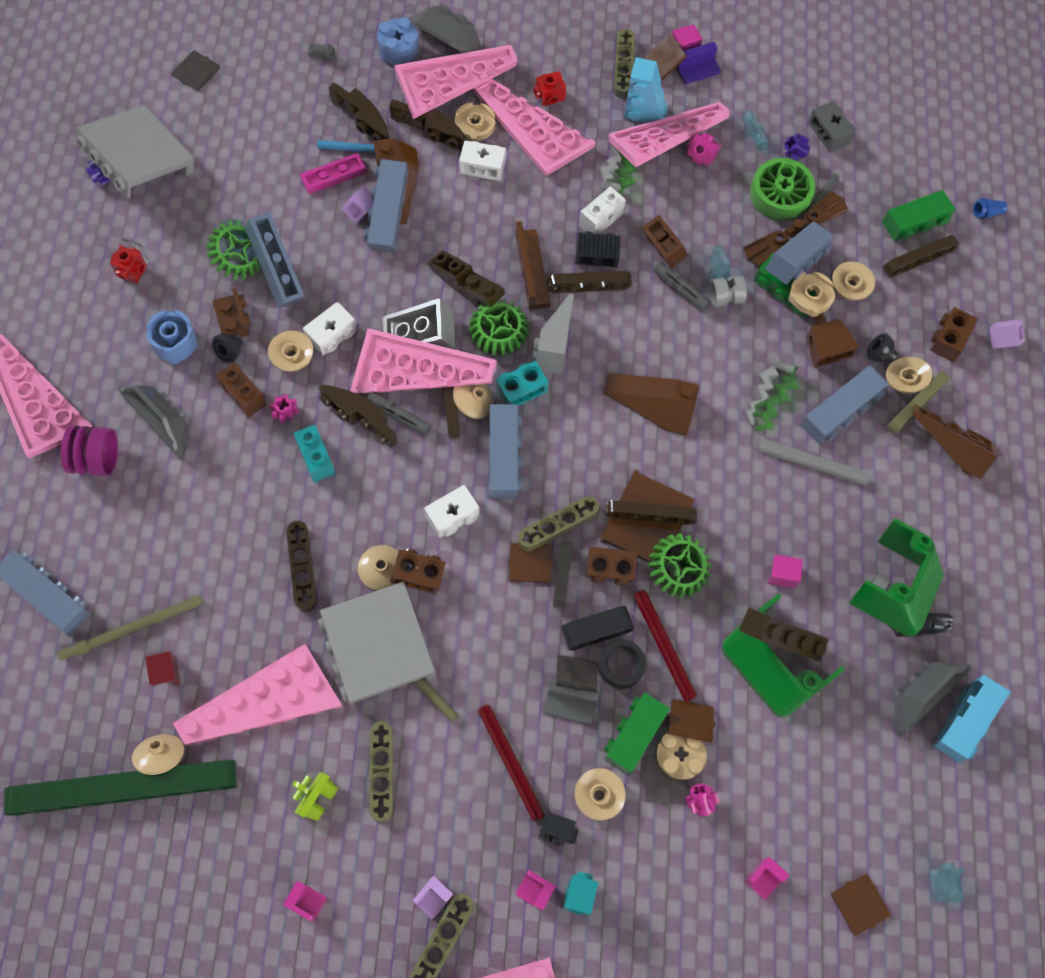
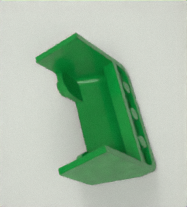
[849,518,944,636]
[721,593,845,718]

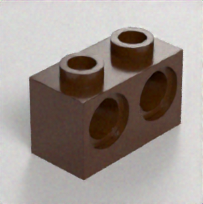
[642,215,688,268]
[930,307,978,362]
[216,362,266,418]
[586,546,638,586]
[390,548,446,594]

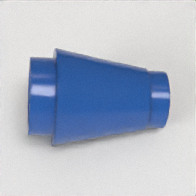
[973,198,1007,219]

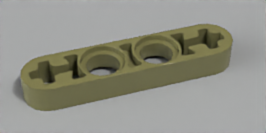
[613,28,635,98]
[886,371,951,435]
[518,496,599,552]
[369,721,394,823]
[409,894,474,978]

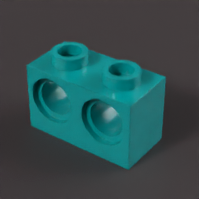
[496,361,549,406]
[294,425,335,483]
[562,871,599,917]

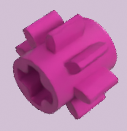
[269,394,299,424]
[686,784,720,817]

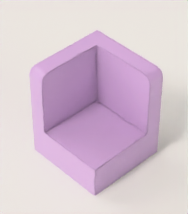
[340,185,374,224]
[989,319,1025,349]
[412,876,454,919]

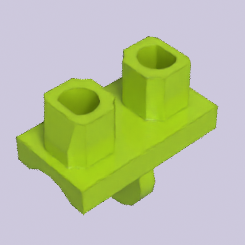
[292,772,338,821]

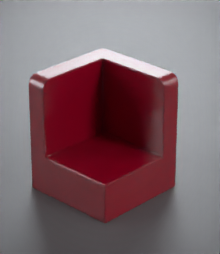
[145,651,180,686]

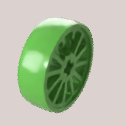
[750,158,815,221]

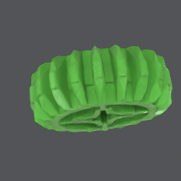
[206,220,261,280]
[469,299,529,357]
[648,533,712,598]

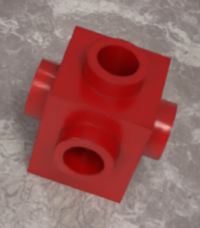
[533,71,566,106]
[110,245,147,284]

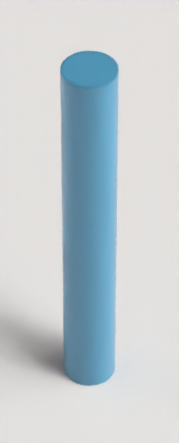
[317,140,375,153]

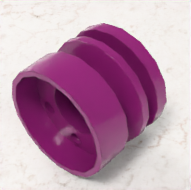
[61,425,118,477]

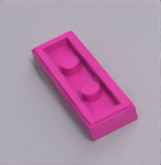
[300,153,367,195]

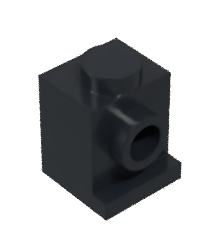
[538,811,579,847]

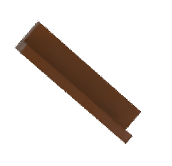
[515,221,551,310]

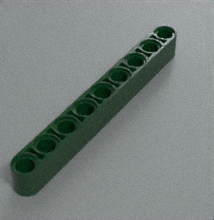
[4,760,237,816]

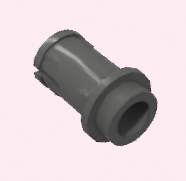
[308,43,335,61]

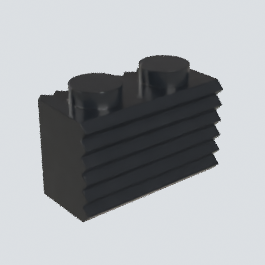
[575,231,621,268]

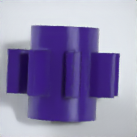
[784,133,810,161]
[86,160,111,185]

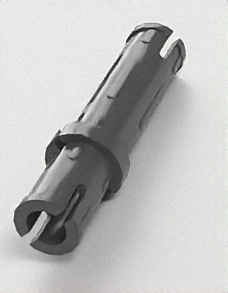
[653,261,711,312]
[367,392,432,436]

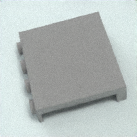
[76,105,195,198]
[318,582,436,707]

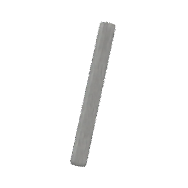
[758,439,870,485]

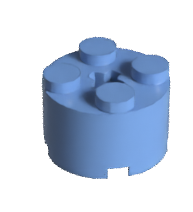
[377,17,419,67]
[146,310,198,364]

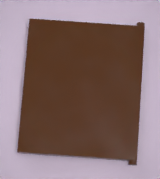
[599,470,695,562]

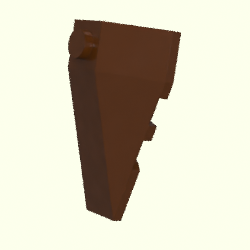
[373,138,419,225]
[604,373,700,436]
[912,404,997,479]

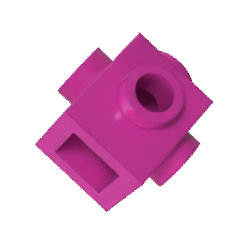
[687,132,722,165]

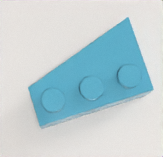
[624,57,668,123]
[933,675,1011,763]

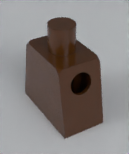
[806,313,859,368]

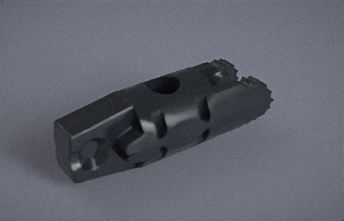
[890,613,953,637]

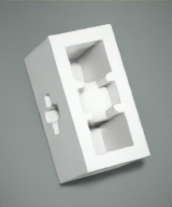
[459,141,506,181]
[579,186,626,234]
[303,302,357,356]
[424,485,479,538]

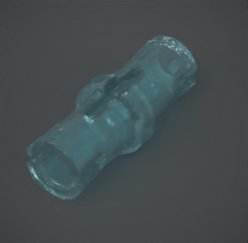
[742,110,770,151]

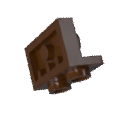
[212,288,252,337]

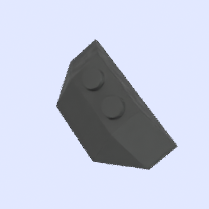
[408,4,483,53]
[117,385,188,459]
[894,662,973,737]

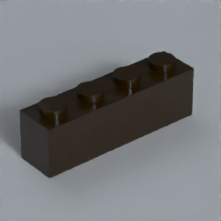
[739,607,829,662]

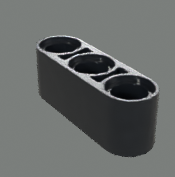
[561,606,634,651]

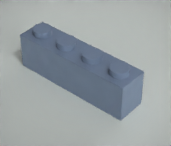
[365,159,409,252]
[244,212,304,309]
[765,221,834,285]
[800,365,888,444]
[489,404,522,498]
[0,549,91,637]

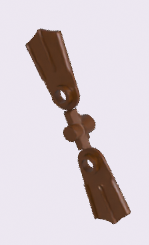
[743,191,849,267]

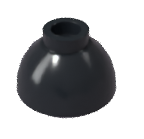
[212,333,243,363]
[867,333,897,362]

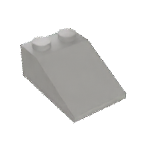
[532,294,574,374]
[383,299,455,349]

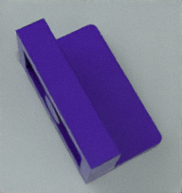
[676,42,721,84]

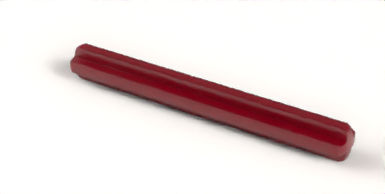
[634,590,697,702]
[478,704,545,822]

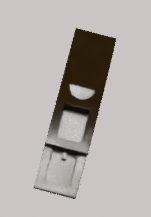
[329,82,389,141]
[389,99,465,150]
[427,250,505,307]
[318,384,397,448]

